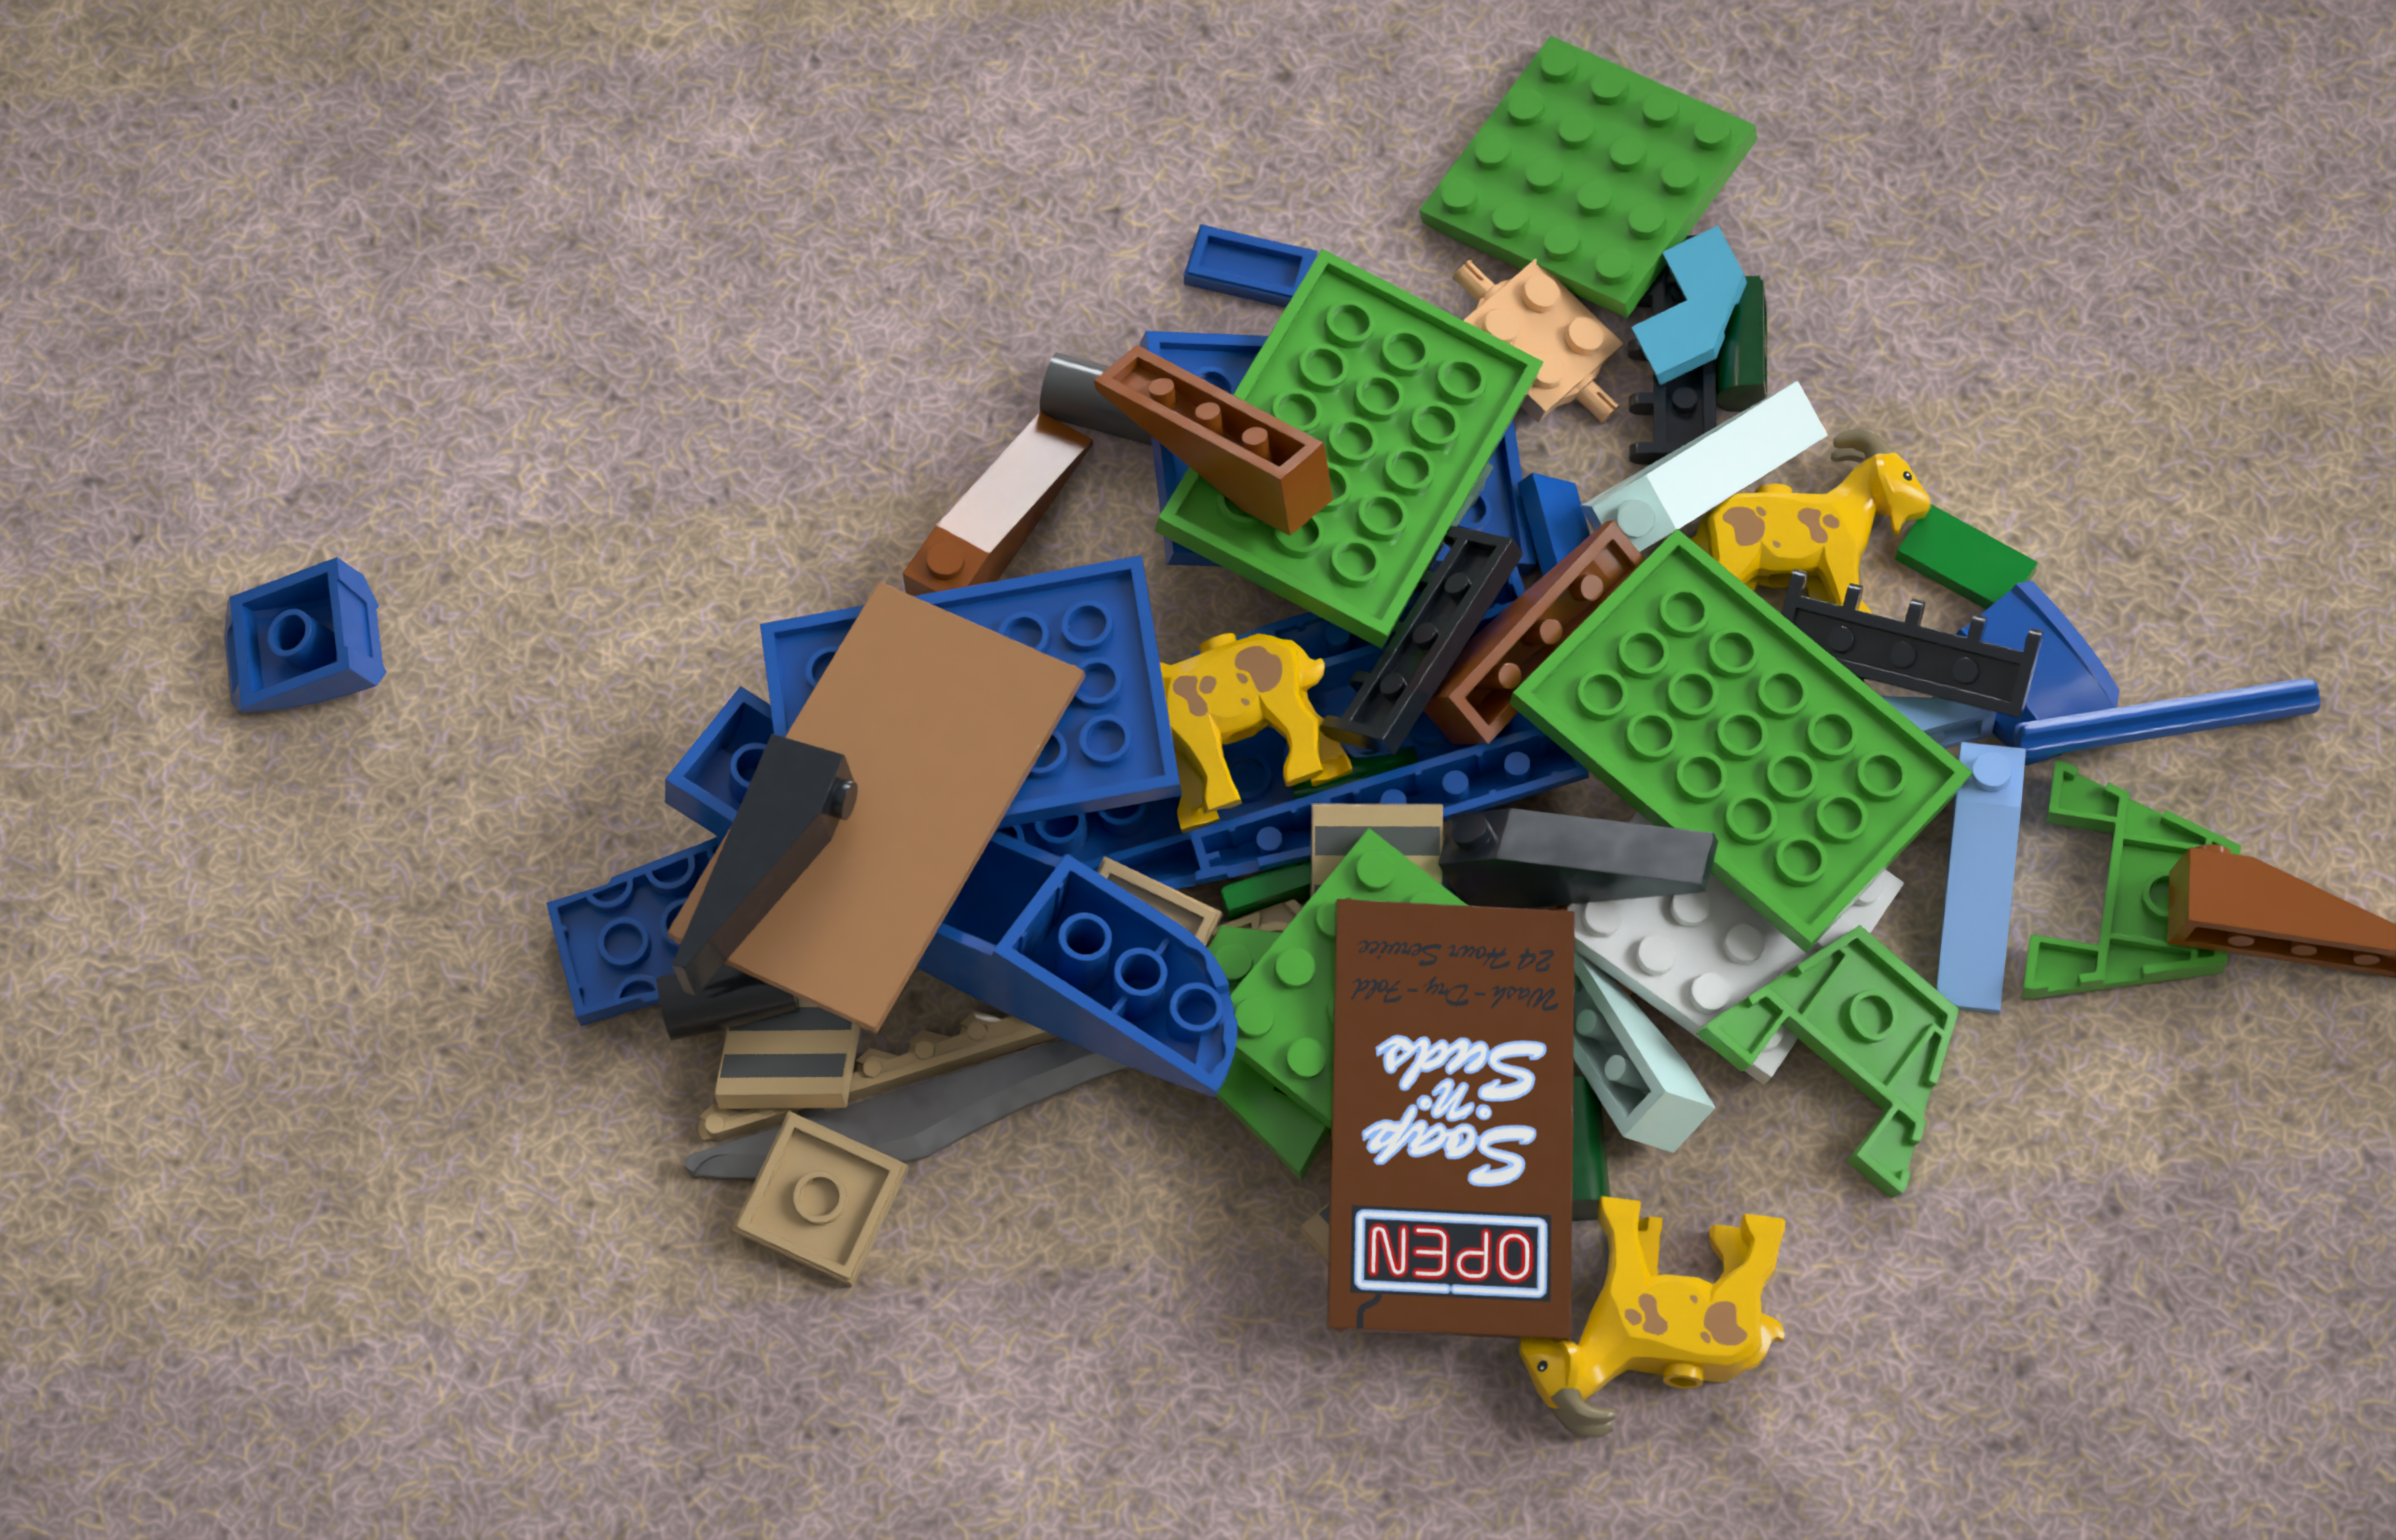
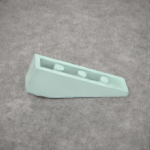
[1580,381,1828,552]
[1573,950,1716,1153]

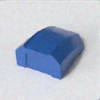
[224,557,387,713]
[1955,580,2120,766]

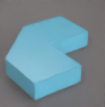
[1632,225,1747,385]

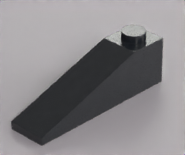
[672,734,858,996]
[1438,808,1719,909]

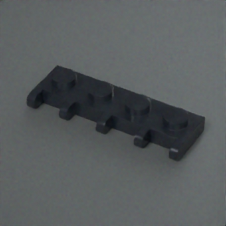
[1628,235,1716,465]
[1319,526,1523,755]
[1781,569,2044,719]

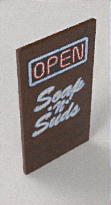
[1327,898,1575,1343]

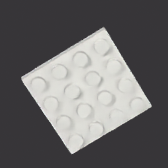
[1567,812,1904,1085]

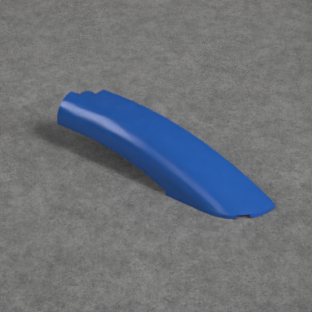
[665,686,1237,1098]

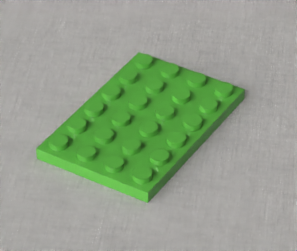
[1154,249,1544,649]
[1509,529,1973,953]

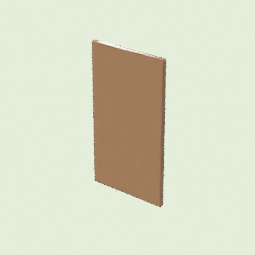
[667,582,1086,1033]

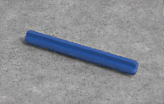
[2013,678,2321,759]

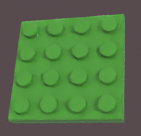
[1419,36,1758,318]
[1230,828,1575,1130]

